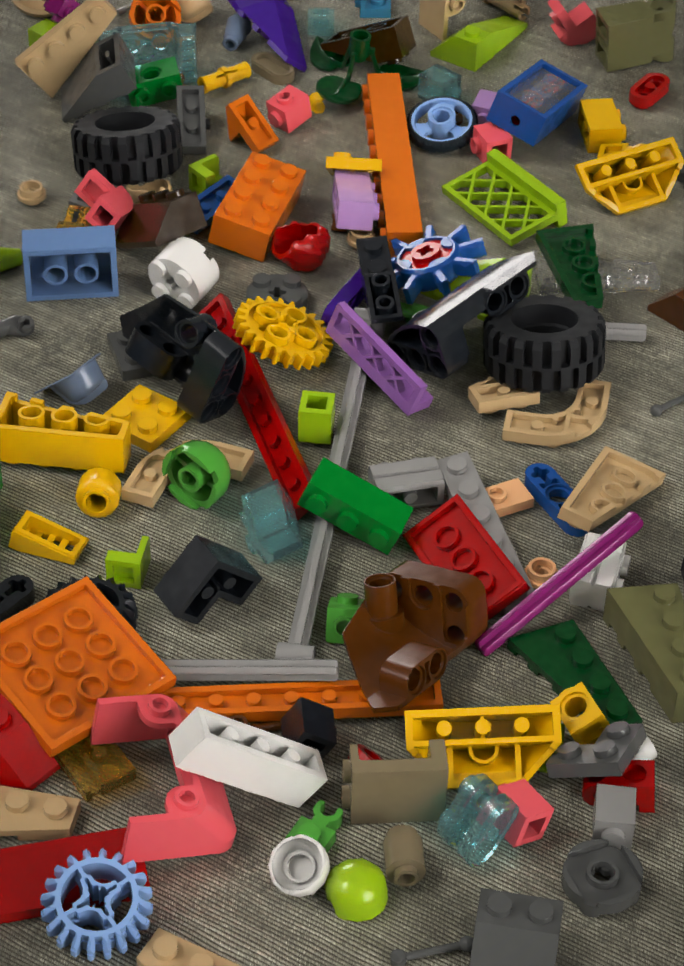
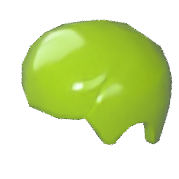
[325,858,388,922]

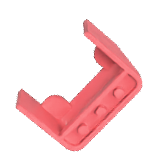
[89,694,237,864]

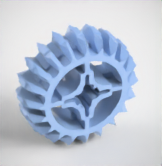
[40,848,153,962]

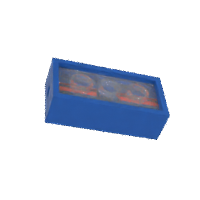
[486,59,588,147]

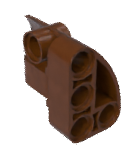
[342,560,488,713]

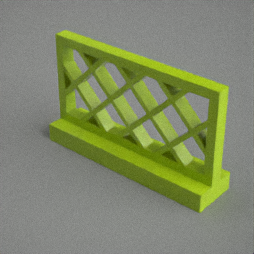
[442,148,568,247]

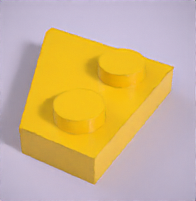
[326,152,382,175]

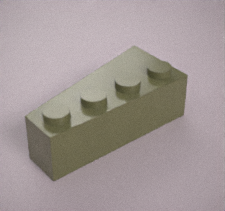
[603,583,684,723]

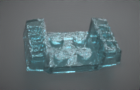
[95,22,198,85]

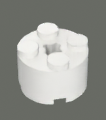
[148,237,220,309]

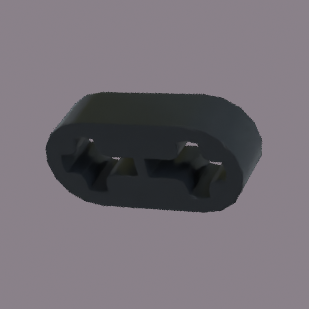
[0,575,35,622]

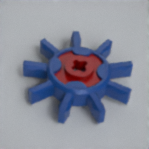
[391,224,487,304]

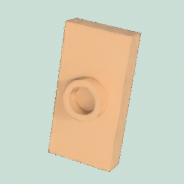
[485,478,534,518]

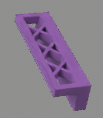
[325,301,433,416]

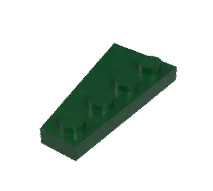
[535,224,604,309]
[507,619,643,724]

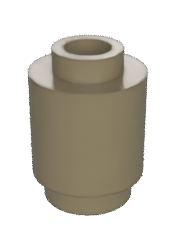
[383,825,426,887]

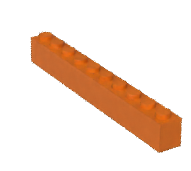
[362,73,423,257]

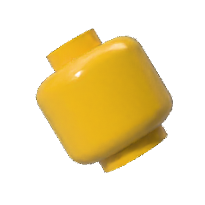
[75,467,122,518]

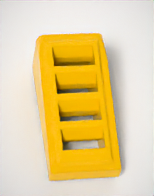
[8,510,89,565]

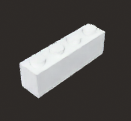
[168,706,328,808]

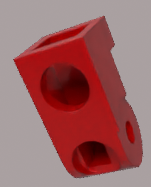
[582,760,655,813]

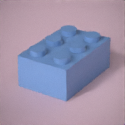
[22,225,119,302]

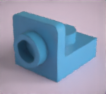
[355,0,391,18]

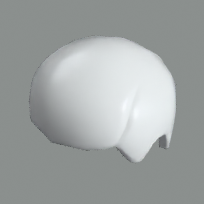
[268,834,330,897]

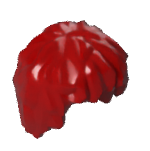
[271,221,331,272]

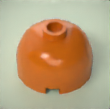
[128,0,181,45]

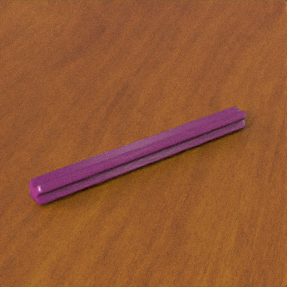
[474,511,644,656]

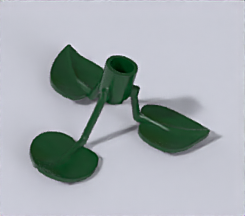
[310,29,428,104]

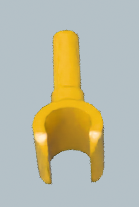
[309,92,325,114]

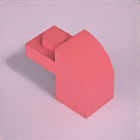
[547,0,596,46]
[74,168,133,232]

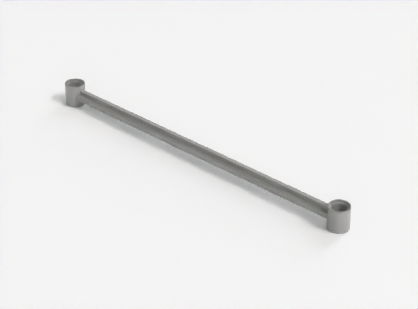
[275,307,386,659]

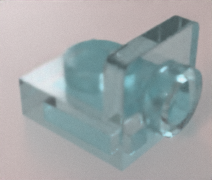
[308,7,335,36]

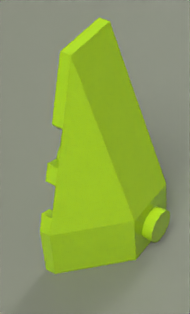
[430,15,528,72]

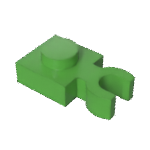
[285,799,343,853]

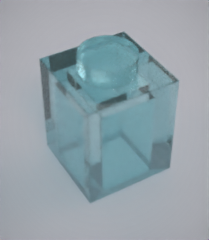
[418,64,462,100]

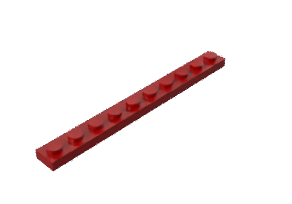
[199,293,311,521]

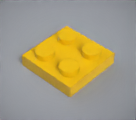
[103,384,191,453]

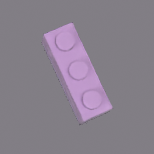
[332,170,379,231]

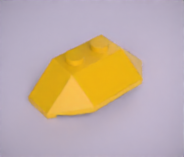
[574,137,684,216]
[404,704,562,789]

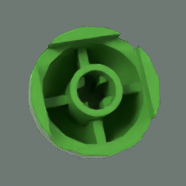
[162,440,231,510]

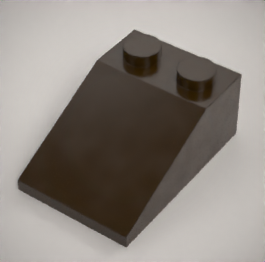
[320,15,416,65]

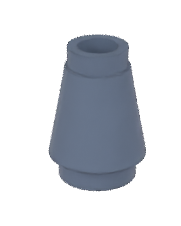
[222,13,251,51]

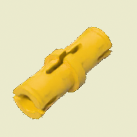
[197,61,252,94]

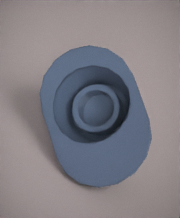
[34,353,108,405]

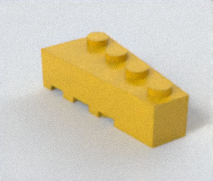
[0,391,131,473]

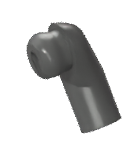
[0,315,35,338]

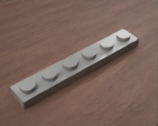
[437,451,534,616]

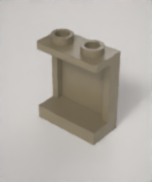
[341,739,449,824]

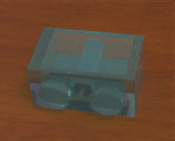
[240,479,303,564]

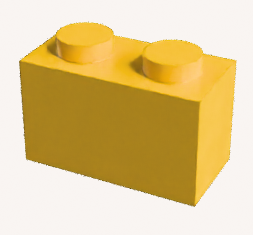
[577,98,626,153]

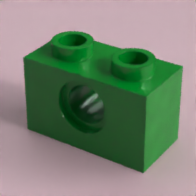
[128,56,182,107]

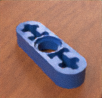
[524,463,591,537]

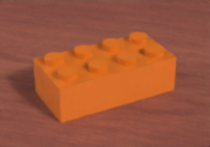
[208,151,306,262]

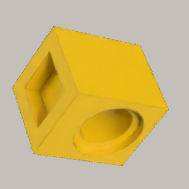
[550,681,609,744]

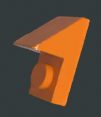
[226,94,279,153]

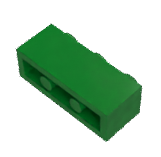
[297,457,414,555]

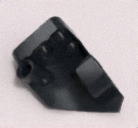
[386,252,537,379]
[119,294,246,424]

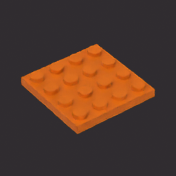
[0,576,177,758]

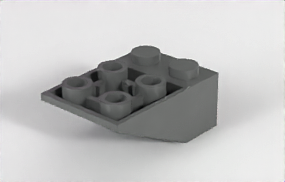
[61,33,137,122]

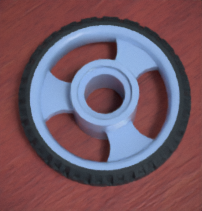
[407,96,478,153]

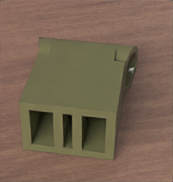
[595,0,677,73]

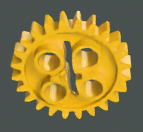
[232,296,334,371]

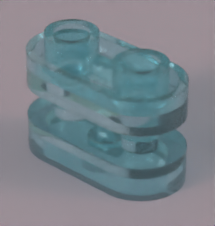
[437,773,519,867]

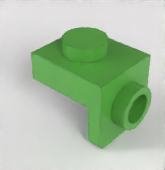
[325,593,364,644]

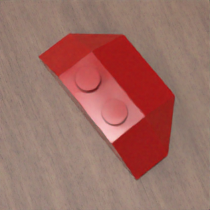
[0,693,61,791]

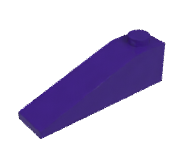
[228,0,307,72]

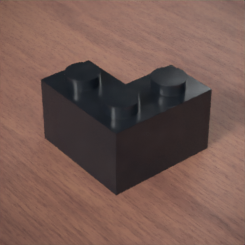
[153,535,263,625]

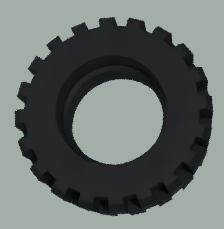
[71,106,183,186]
[483,294,606,393]

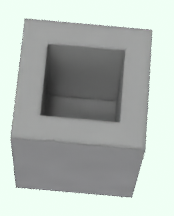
[592,783,637,850]

